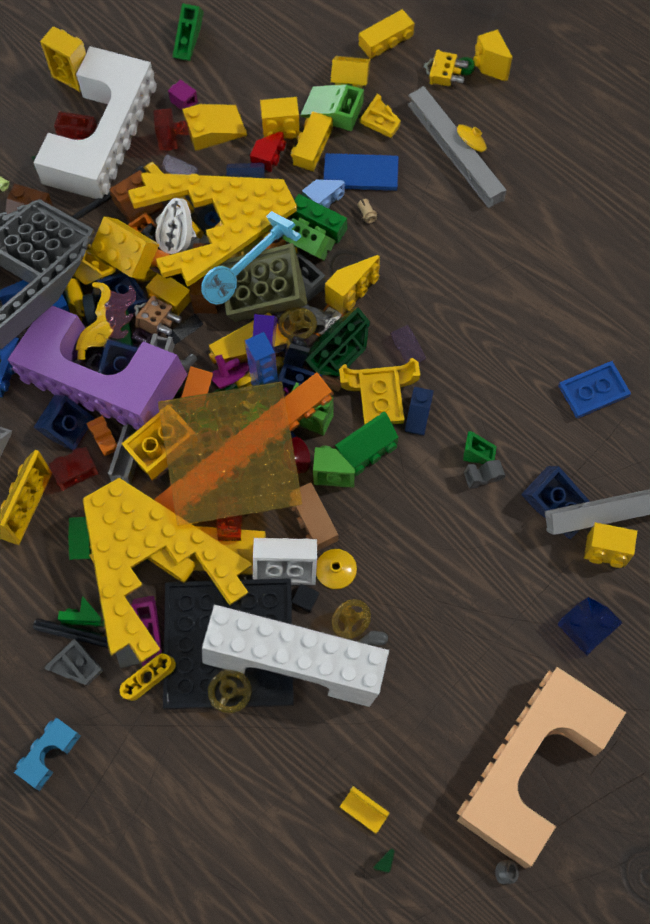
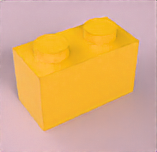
[146,273,191,316]

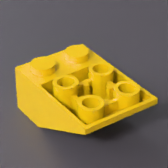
[325,255,380,315]

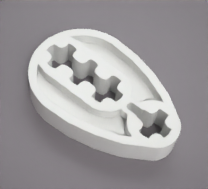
[156,198,192,254]

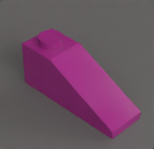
[131,595,164,666]

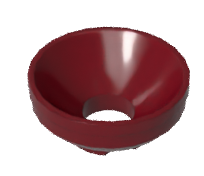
[281,437,310,474]

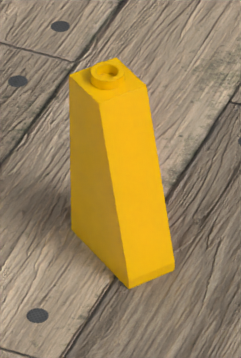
[208,312,287,364]

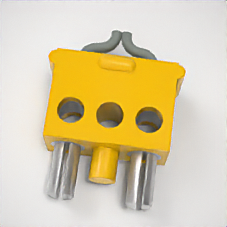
[424,50,468,86]

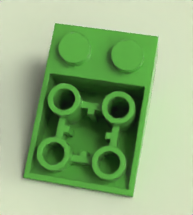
[301,84,364,131]

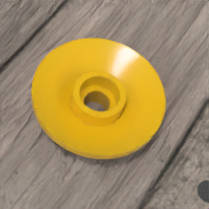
[456,124,487,152]
[316,549,357,589]

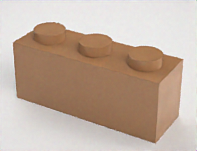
[288,482,339,551]

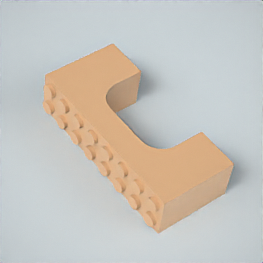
[457,667,626,869]

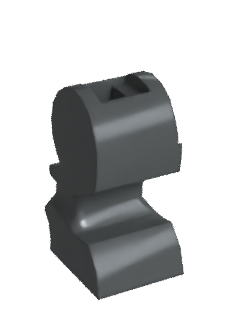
[463,460,506,489]

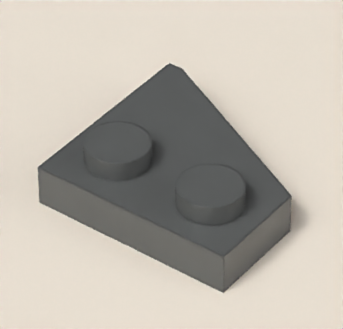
[44,639,104,685]

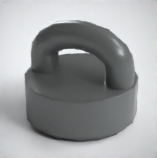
[495,860,519,884]

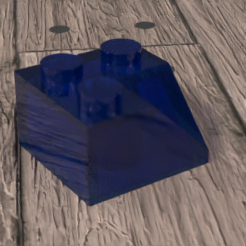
[558,597,622,656]

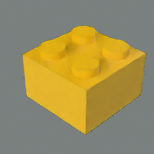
[260,97,300,139]
[584,522,637,568]

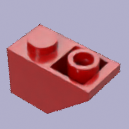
[250,131,286,172]

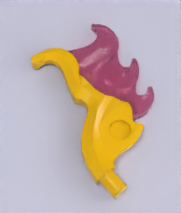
[76,282,136,360]

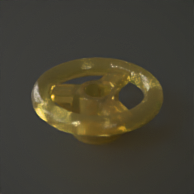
[278,307,317,339]
[332,599,371,639]
[208,670,251,713]

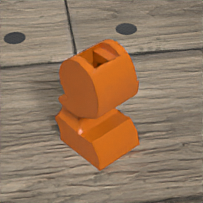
[86,415,117,457]

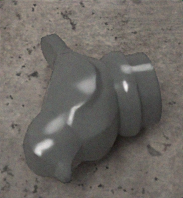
[296,304,333,333]

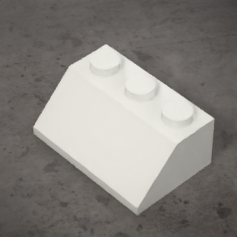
[253,538,317,585]

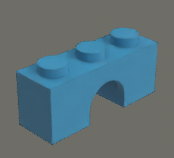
[14,718,81,791]

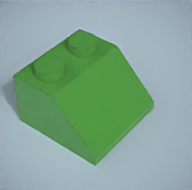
[313,446,355,487]

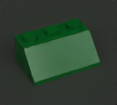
[335,411,399,476]

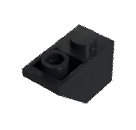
[281,336,310,368]

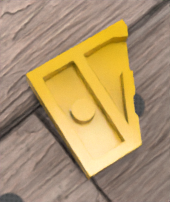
[360,94,401,138]

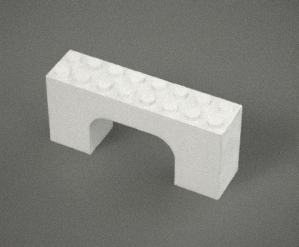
[34,46,156,199]
[202,605,389,707]

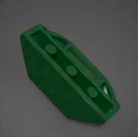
[305,307,370,376]

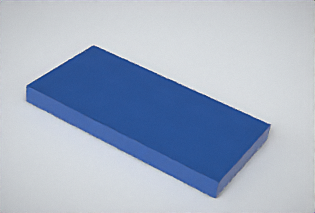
[324,153,398,191]

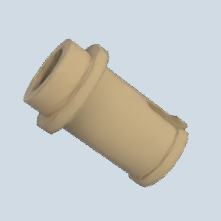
[357,199,377,223]

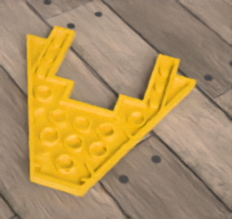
[128,173,297,286]
[83,478,252,662]

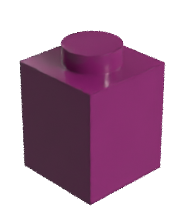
[168,79,198,111]

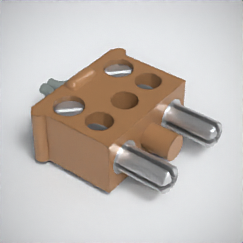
[134,296,182,336]

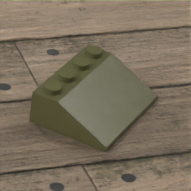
[221,243,307,322]

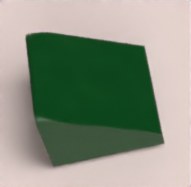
[372,849,395,874]

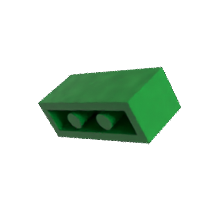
[290,194,347,244]

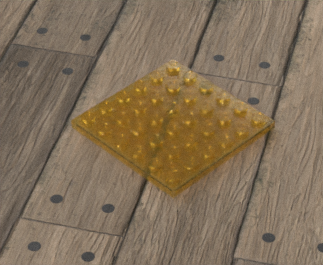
[158,381,303,526]

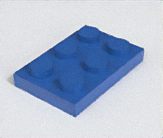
[558,361,631,419]

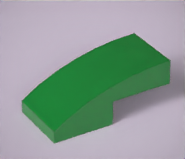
[69,517,91,560]

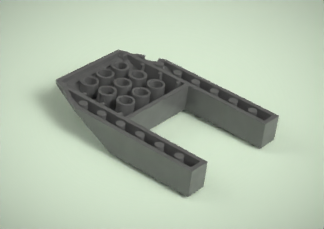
[0,199,94,349]

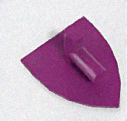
[211,355,249,389]

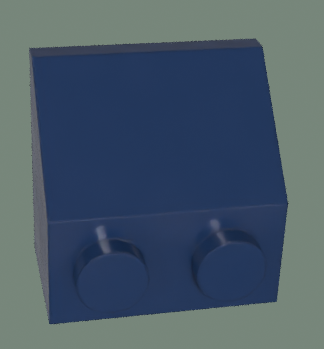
[91,273,149,323]
[33,395,95,451]

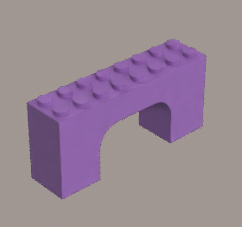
[8,306,187,430]

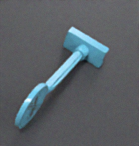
[202,211,302,305]

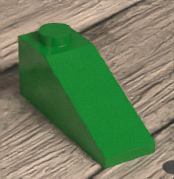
[172,3,204,61]

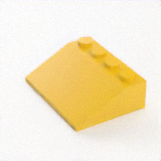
[0,450,52,545]

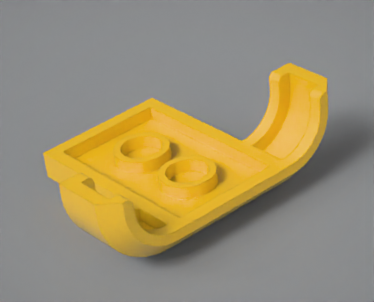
[339,358,420,425]

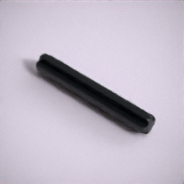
[33,618,109,648]

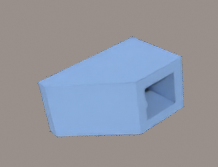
[302,180,345,208]

